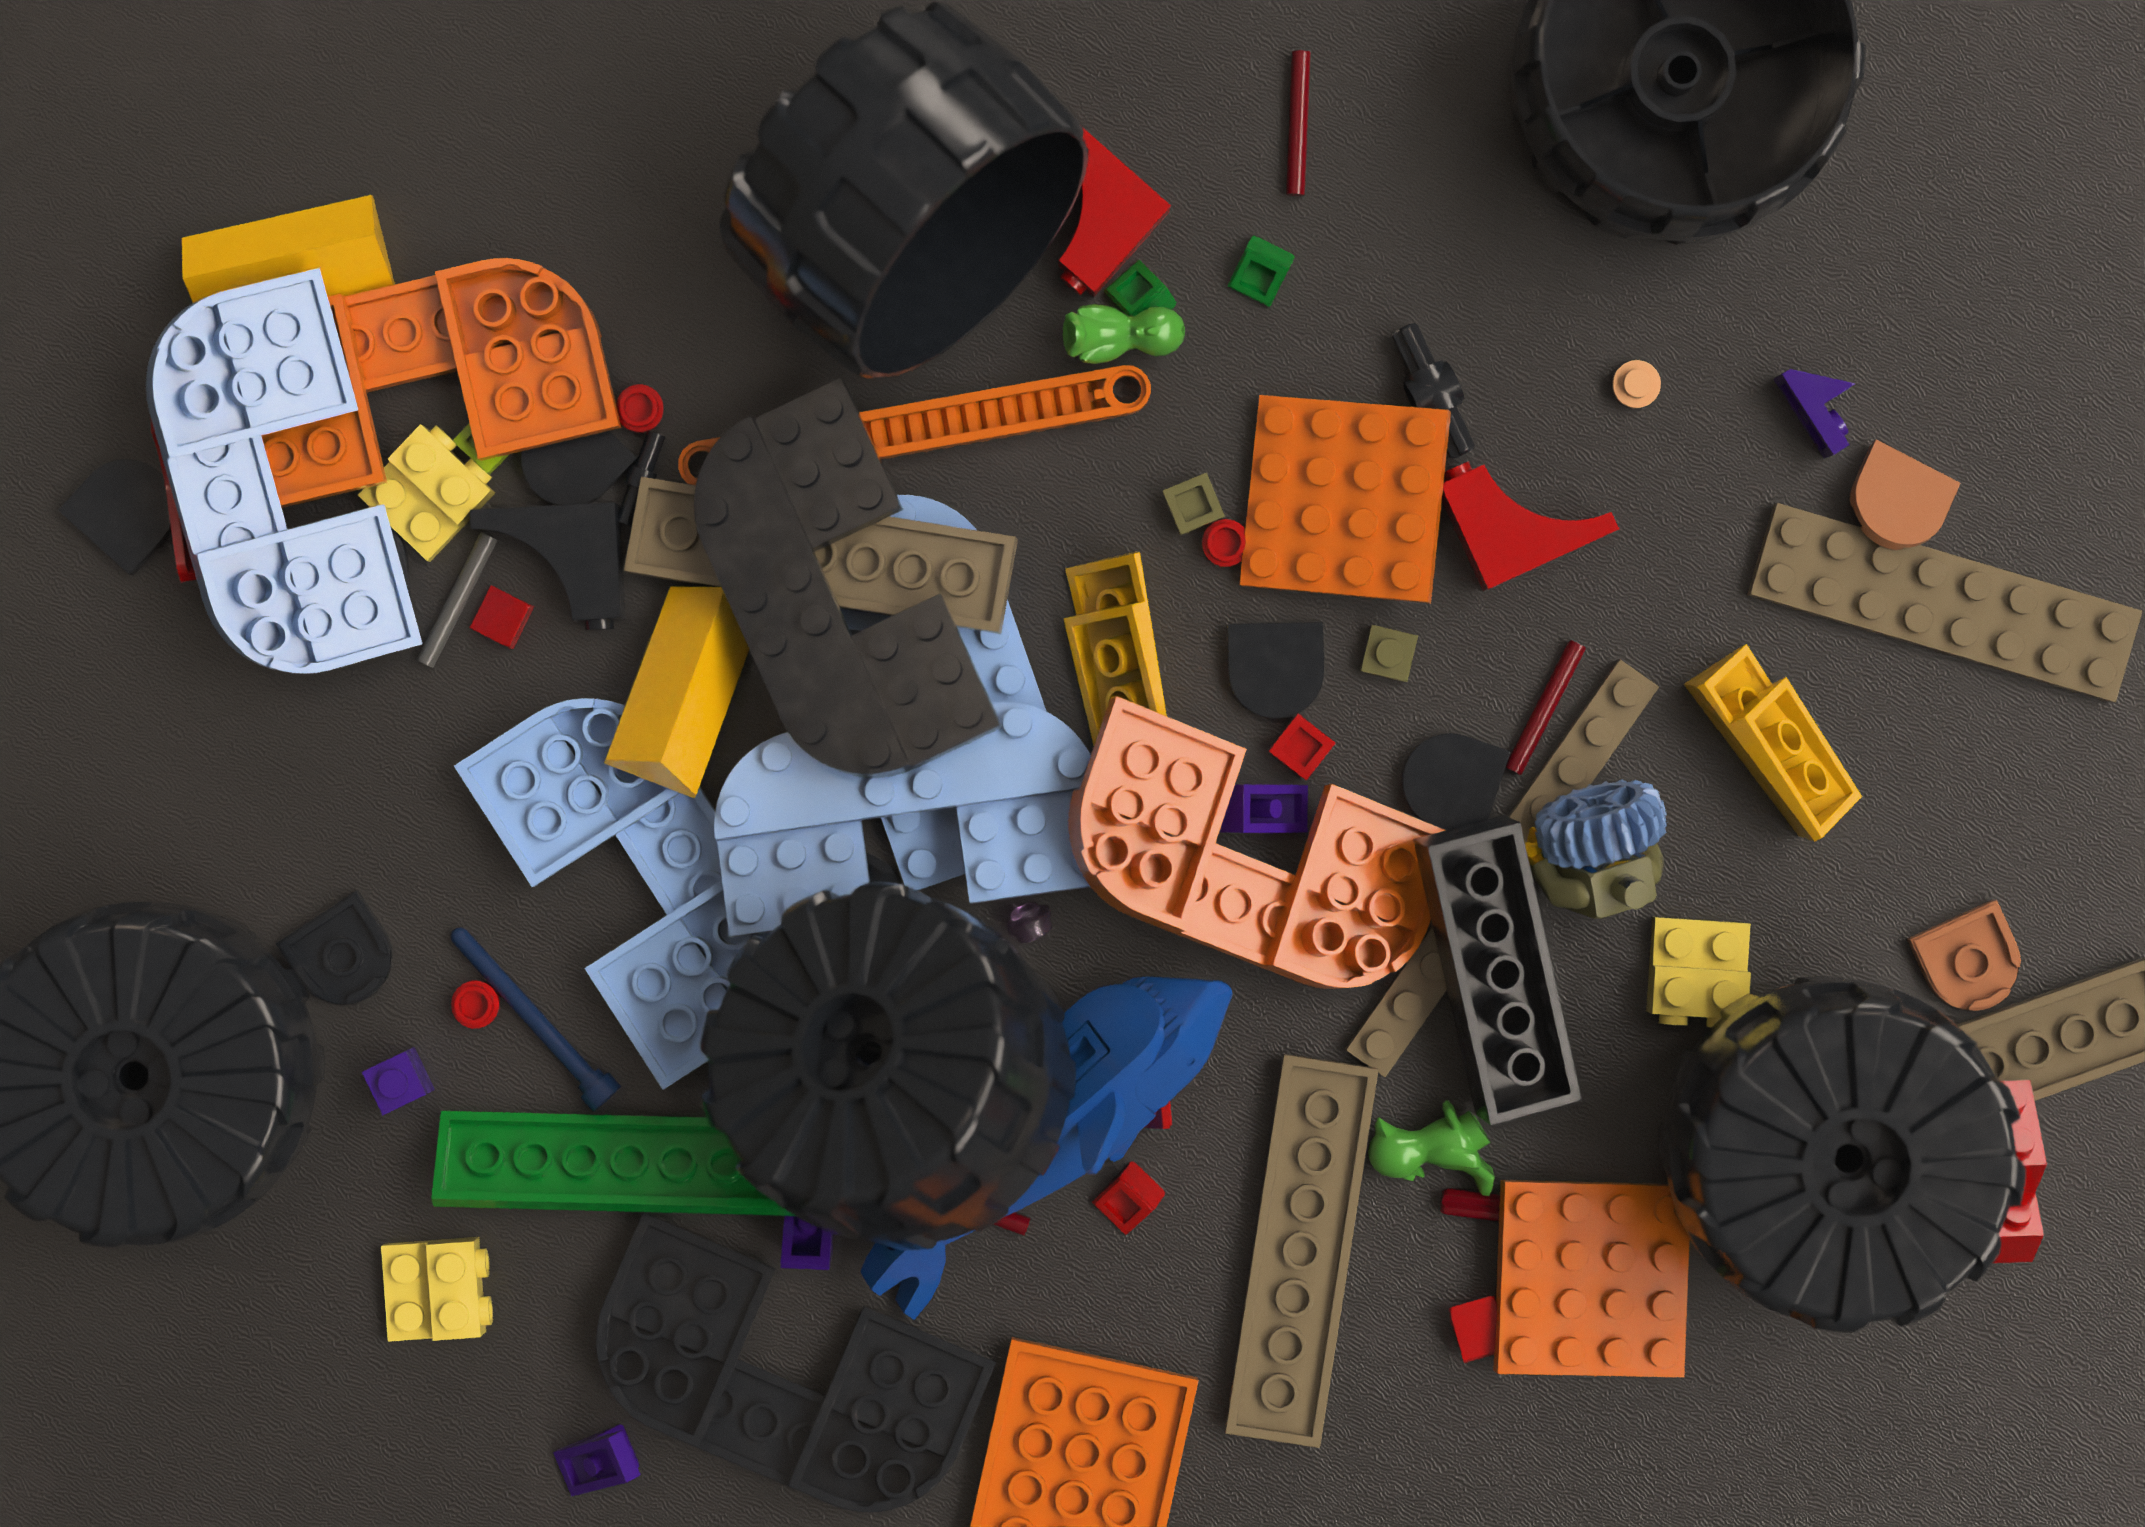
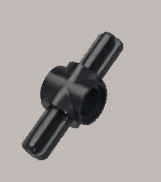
[1392,323,1475,459]

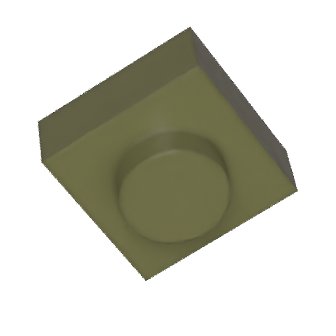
[1162,472,1225,536]
[1359,625,1418,683]

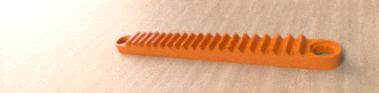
[678,365,1151,485]

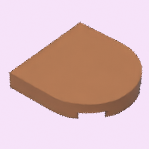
[1850,439,1960,550]
[1907,900,2021,1011]

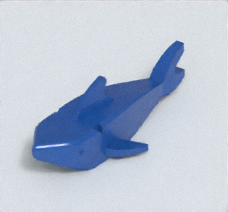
[860,977,1233,1320]

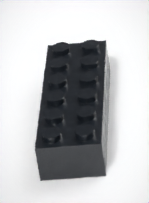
[1413,815,1582,1125]

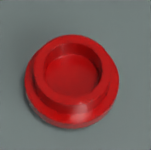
[616,384,664,433]
[1202,519,1246,567]
[451,980,500,1028]

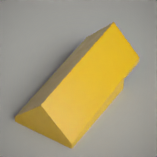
[182,195,395,303]
[1063,551,1167,746]
[604,586,749,798]
[1684,644,1862,842]

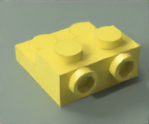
[358,424,495,562]
[1646,917,1751,1027]
[381,1237,493,1342]

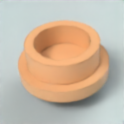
[1612,360,1661,408]

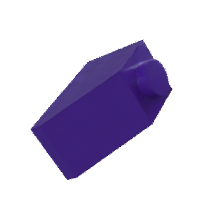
[1219,784,1308,833]

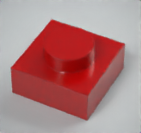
[1268,714,1336,781]

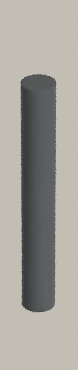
[416,532,498,668]

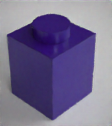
[362,1047,435,1115]

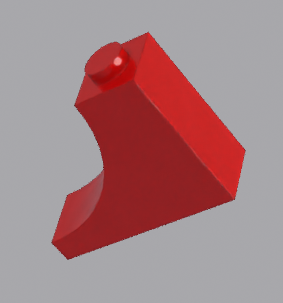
[1058,128,1171,297]
[1442,461,1619,591]

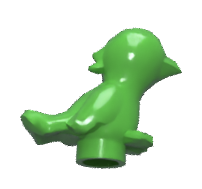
[1063,304,1185,364]
[1368,1100,1495,1196]

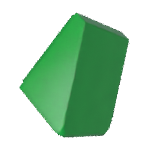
[1228,236,1295,307]
[1104,260,1176,316]

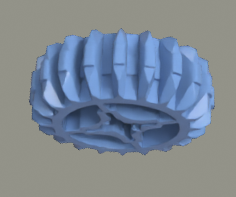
[1535,779,1667,869]

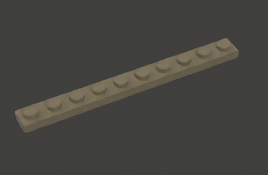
[1345,659,1659,1077]

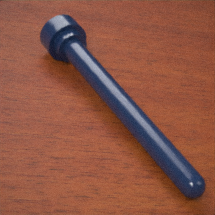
[450,927,622,1112]

